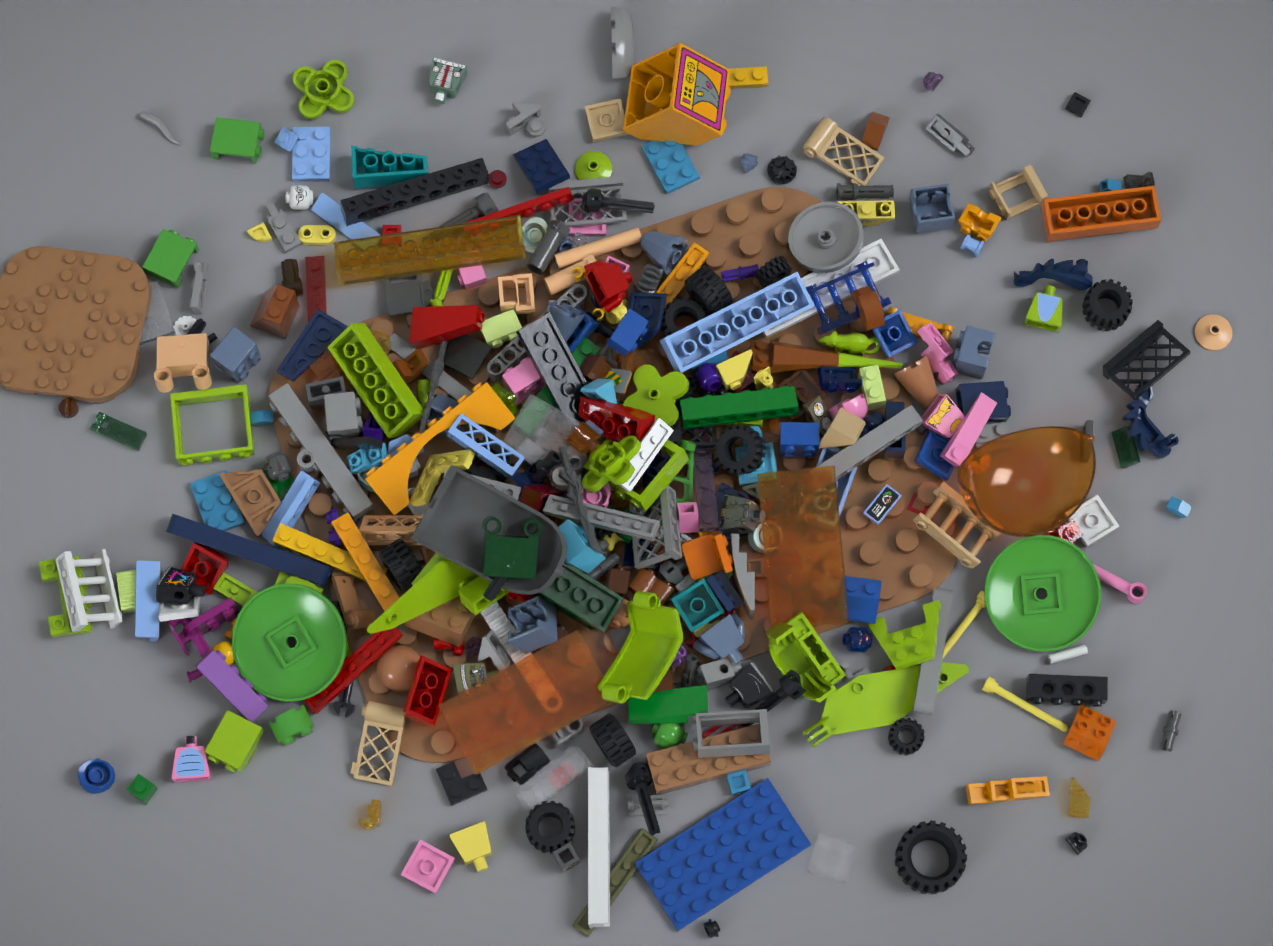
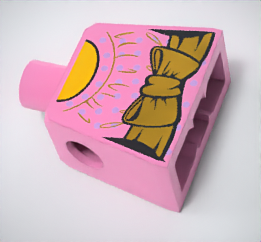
[921,394,964,438]

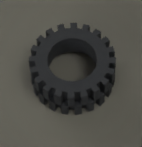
[895,820,967,895]

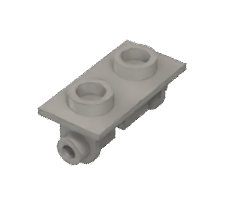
[628,794,668,816]

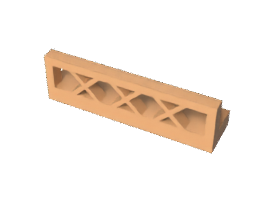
[359,515,423,545]

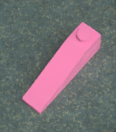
[940,392,997,467]

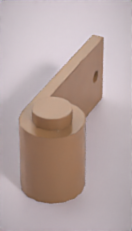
[332,576,376,629]

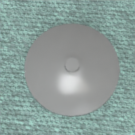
[788,202,864,273]

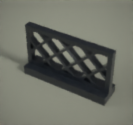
[1102,320,1190,400]
[669,377,716,448]

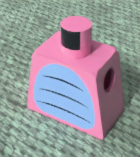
[172,736,212,783]

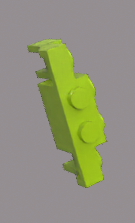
[39,556,93,638]

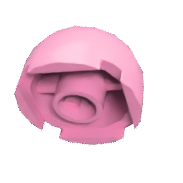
[828,393,868,419]

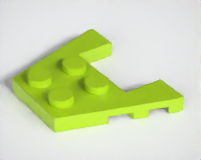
[867,600,942,670]

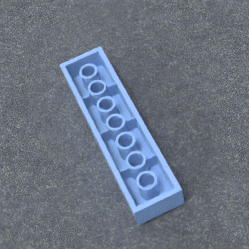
[659,272,814,373]

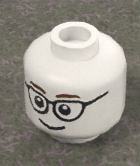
[285,185,313,210]

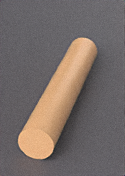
[554,227,642,269]

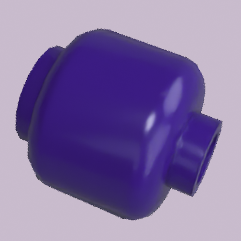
[696,363,722,392]

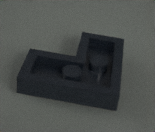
[436,761,488,806]

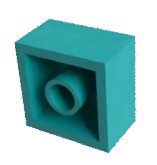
[669,577,725,632]

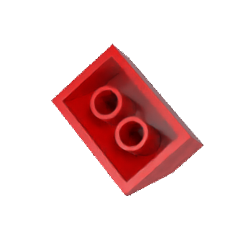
[403,656,452,725]

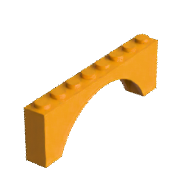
[365,382,516,516]

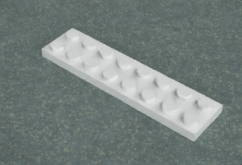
[763,238,900,339]

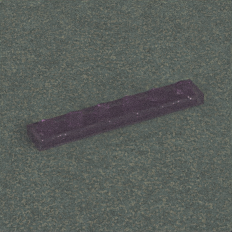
[690,426,719,532]

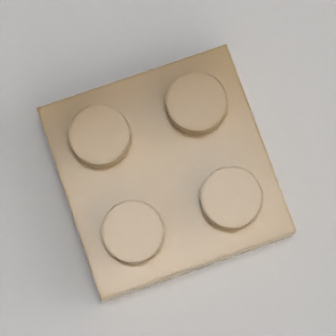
[585,98,629,142]

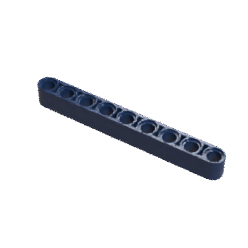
[166,514,332,586]

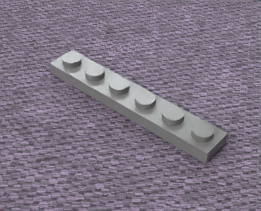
[543,494,660,541]

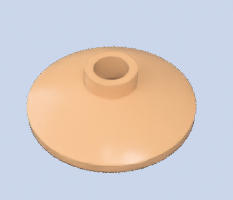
[1194,314,1232,351]

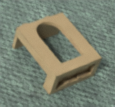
[988,165,1048,221]

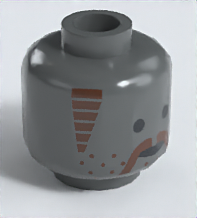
[264,452,293,482]

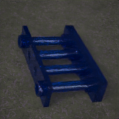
[806,261,892,335]

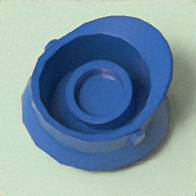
[78,758,115,794]

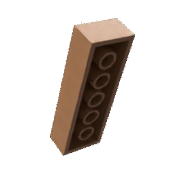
[646,724,771,795]

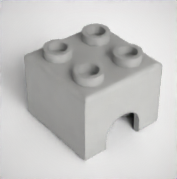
[324,392,364,441]

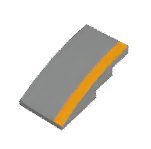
[730,534,755,619]

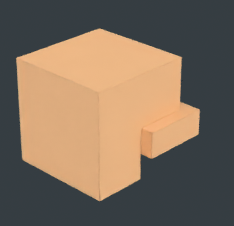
[498,273,535,315]

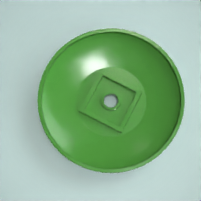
[984,535,1101,652]
[232,583,347,702]

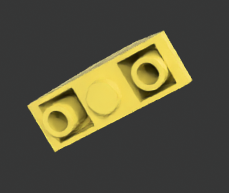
[838,200,895,227]

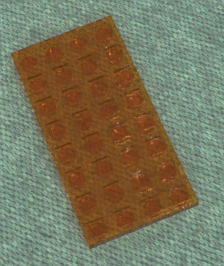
[758,466,849,628]
[438,629,610,775]

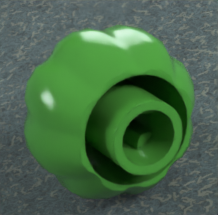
[650,723,688,749]

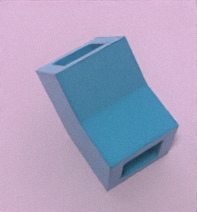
[1100,178,1122,192]
[250,410,274,427]
[1166,496,1192,518]

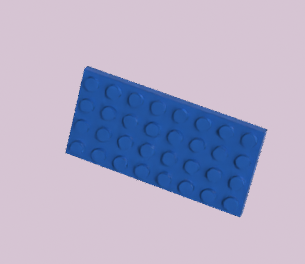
[635,778,811,931]

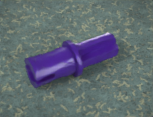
[721,264,759,282]

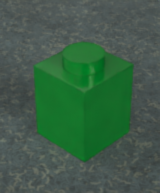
[126,773,158,804]

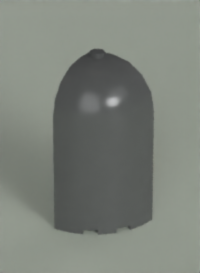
[411,465,567,595]

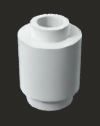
[552,467,569,491]

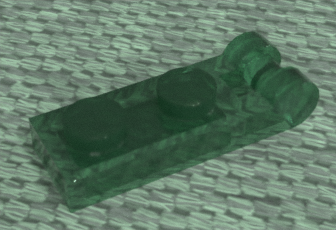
[90,412,147,451]

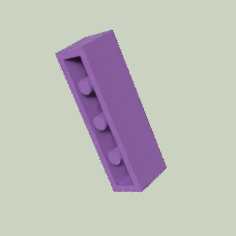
[195,649,268,722]

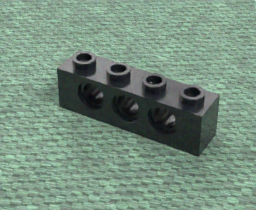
[1026,674,1108,707]

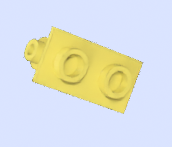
[754,366,773,391]

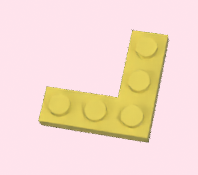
[409,449,476,506]

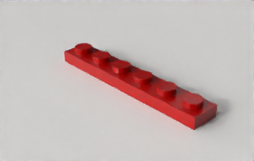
[463,187,574,237]
[304,627,403,714]

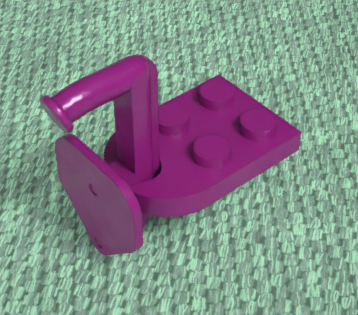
[166,598,240,683]

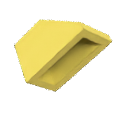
[716,349,753,390]

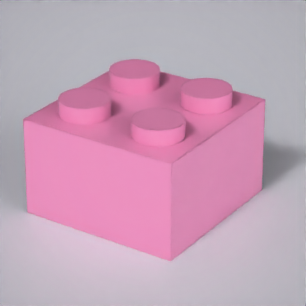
[502,357,545,405]

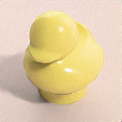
[605,298,628,324]

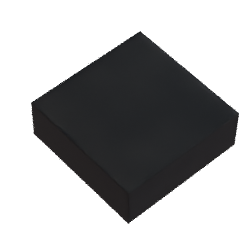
[1065,92,1091,118]

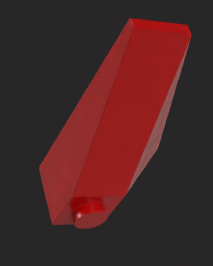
[578,396,655,443]

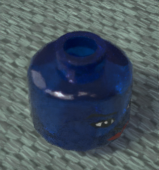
[842,627,872,653]

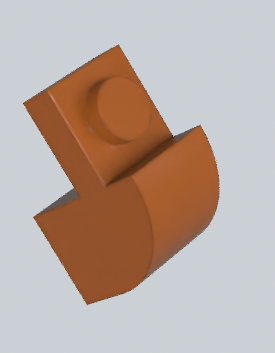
[851,286,885,330]
[392,349,430,385]

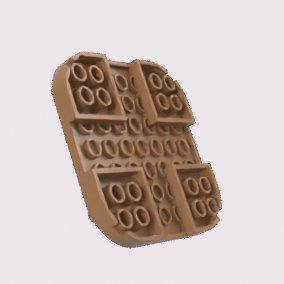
[0,246,152,403]

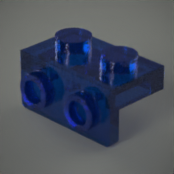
[818,366,863,393]

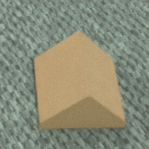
[819,407,866,449]

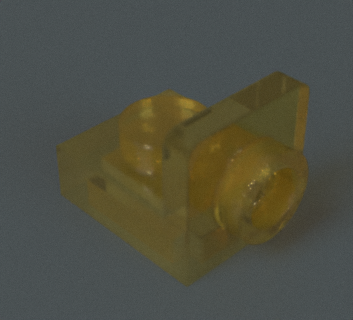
[358,799,382,830]

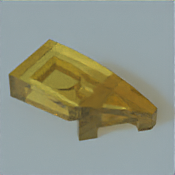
[1068,777,1090,818]

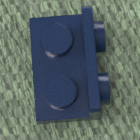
[706,571,743,613]

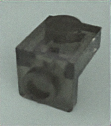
[1123,172,1155,189]

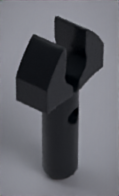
[334,682,355,718]

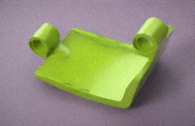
[598,591,683,704]

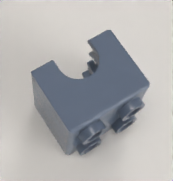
[909,184,955,233]
[952,326,996,379]
[210,327,261,383]
[508,595,557,654]

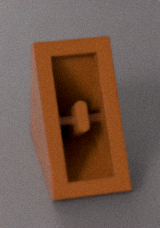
[861,112,890,151]

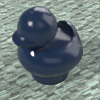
[859,412,885,438]

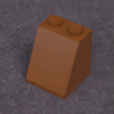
[250,284,300,339]

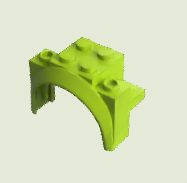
[765,612,846,703]

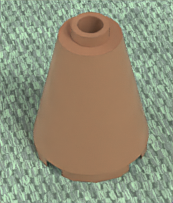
[893,356,938,409]

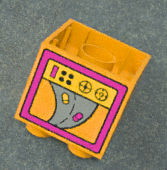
[623,43,731,146]

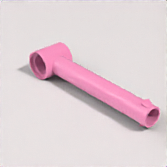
[1093,564,1147,604]

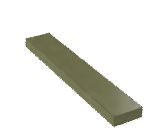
[572,828,658,937]

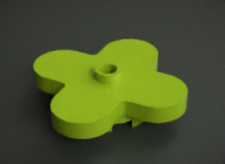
[293,60,355,120]
[623,365,689,427]
[582,436,641,493]

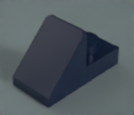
[512,463,546,489]

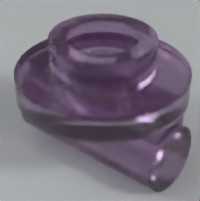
[923,72,943,92]

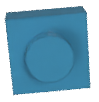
[727,770,751,795]

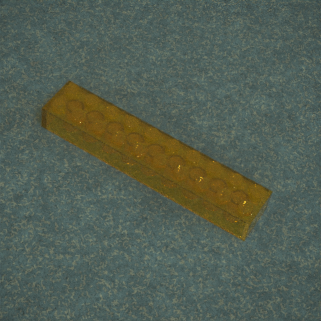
[334,215,526,286]

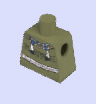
[453,663,500,704]

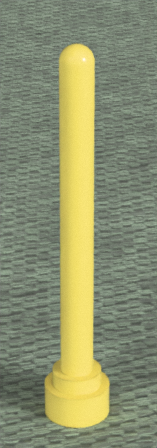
[942,591,986,660]
[982,676,1068,732]

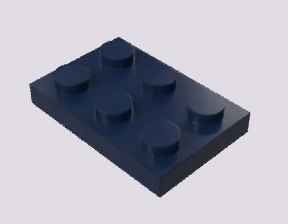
[513,139,570,194]

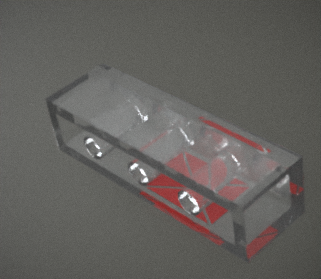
[515,745,592,814]

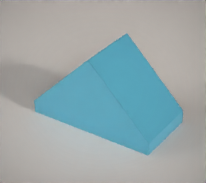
[580,378,617,404]

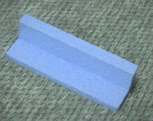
[261,471,321,548]
[135,561,160,642]

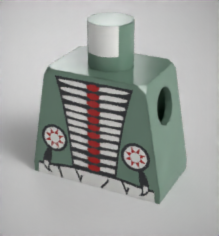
[429,58,468,104]

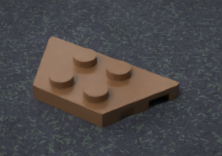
[219,469,281,538]

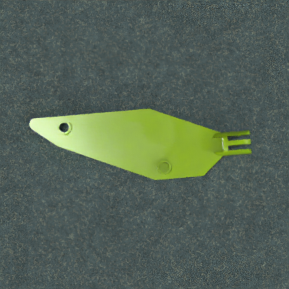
[367,558,479,634]
[802,662,969,748]

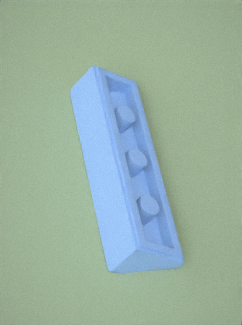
[311,192,381,253]

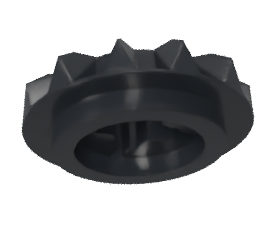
[767,155,797,184]

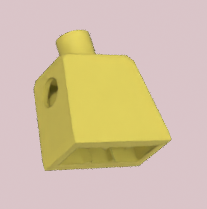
[449,821,492,872]

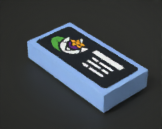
[863,484,902,526]

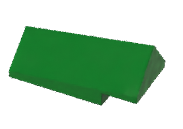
[628,685,708,724]

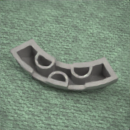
[611,7,634,78]

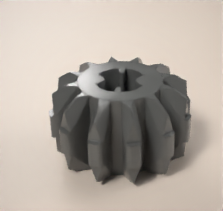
[636,264,663,293]

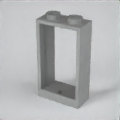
[692,709,770,758]

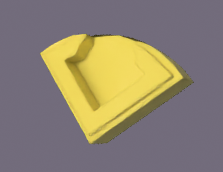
[247,222,272,242]

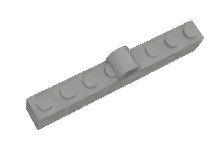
[268,383,374,522]

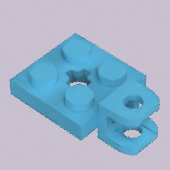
[735,426,778,486]

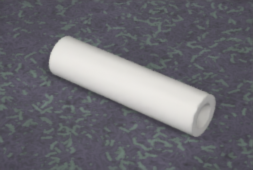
[1048,644,1088,664]

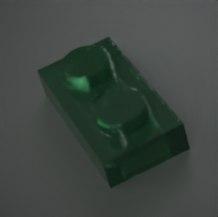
[1111,426,1141,469]

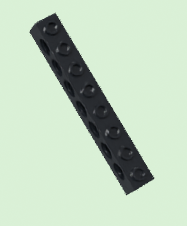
[340,158,489,226]

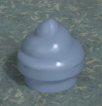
[739,153,758,173]

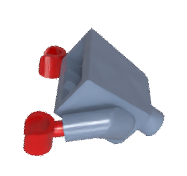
[685,609,745,664]

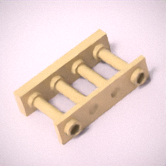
[912,481,1003,569]

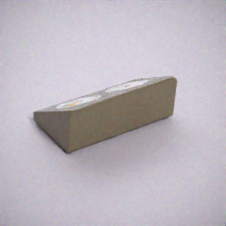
[803,395,832,438]

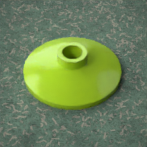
[575,151,612,180]

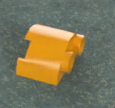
[958,203,1002,242]

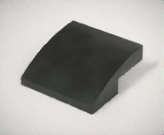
[443,334,492,380]

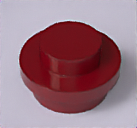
[488,170,507,189]

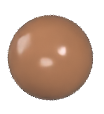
[377,645,420,692]

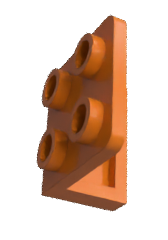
[681,531,734,580]
[1063,705,1116,761]

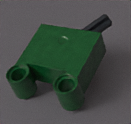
[482,516,542,601]

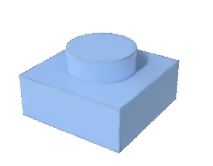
[274,127,299,152]

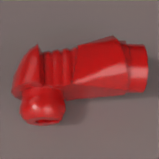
[433,638,465,656]

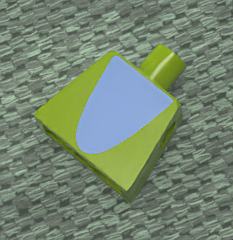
[1024,285,1062,333]

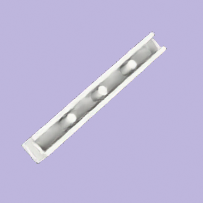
[588,767,610,928]

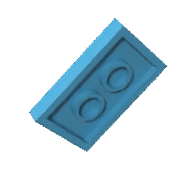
[642,140,700,194]
[190,470,245,531]

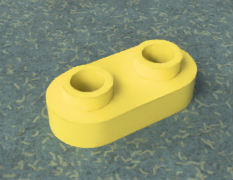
[298,225,336,245]

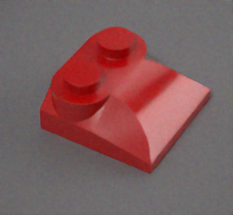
[180,542,229,595]

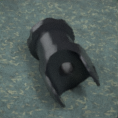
[529,450,562,482]

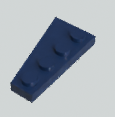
[277,309,348,382]

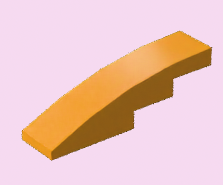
[966,776,1050,805]

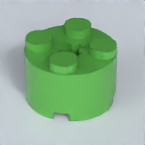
[268,705,314,746]

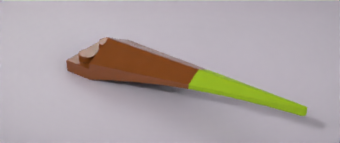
[750,341,904,373]

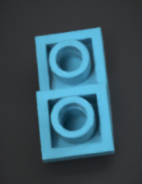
[347,443,388,474]

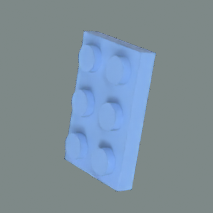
[292,127,331,182]

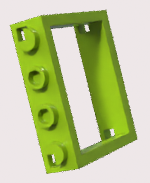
[170,384,255,466]
[583,439,689,511]

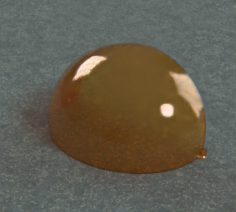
[957,426,1096,537]

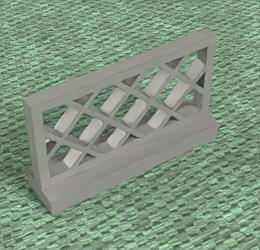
[549,176,627,227]
[629,485,682,569]

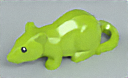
[818,331,881,355]

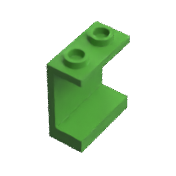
[210,117,265,164]
[142,229,199,288]

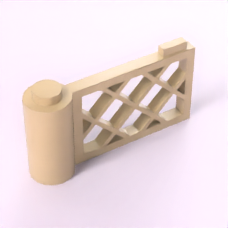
[803,117,885,186]
[351,701,406,786]

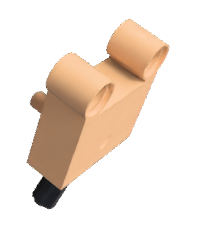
[154,319,212,393]

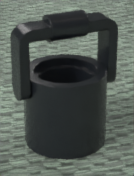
[504,742,550,785]

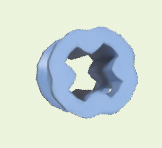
[960,234,985,257]

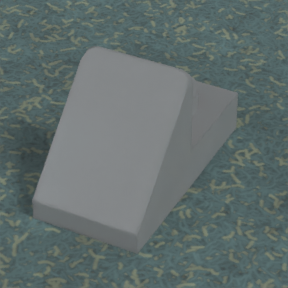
[506,102,541,136]
[478,629,513,673]

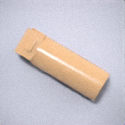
[543,254,596,295]

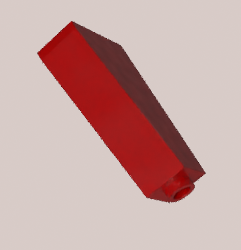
[409,305,485,349]

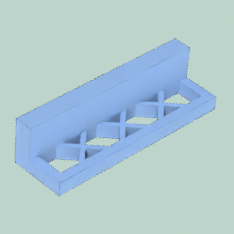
[447,413,525,480]

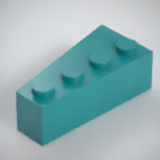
[351,145,429,189]

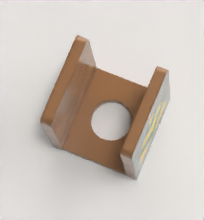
[604,368,638,403]

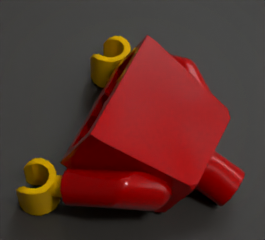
[572,260,632,321]

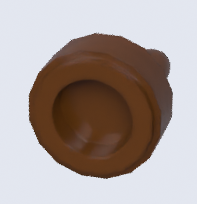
[59,397,79,418]

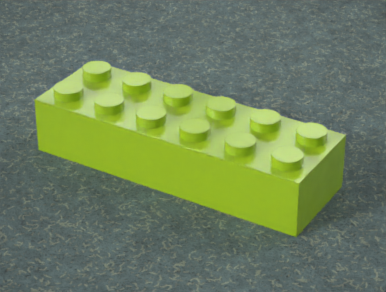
[327,323,424,438]

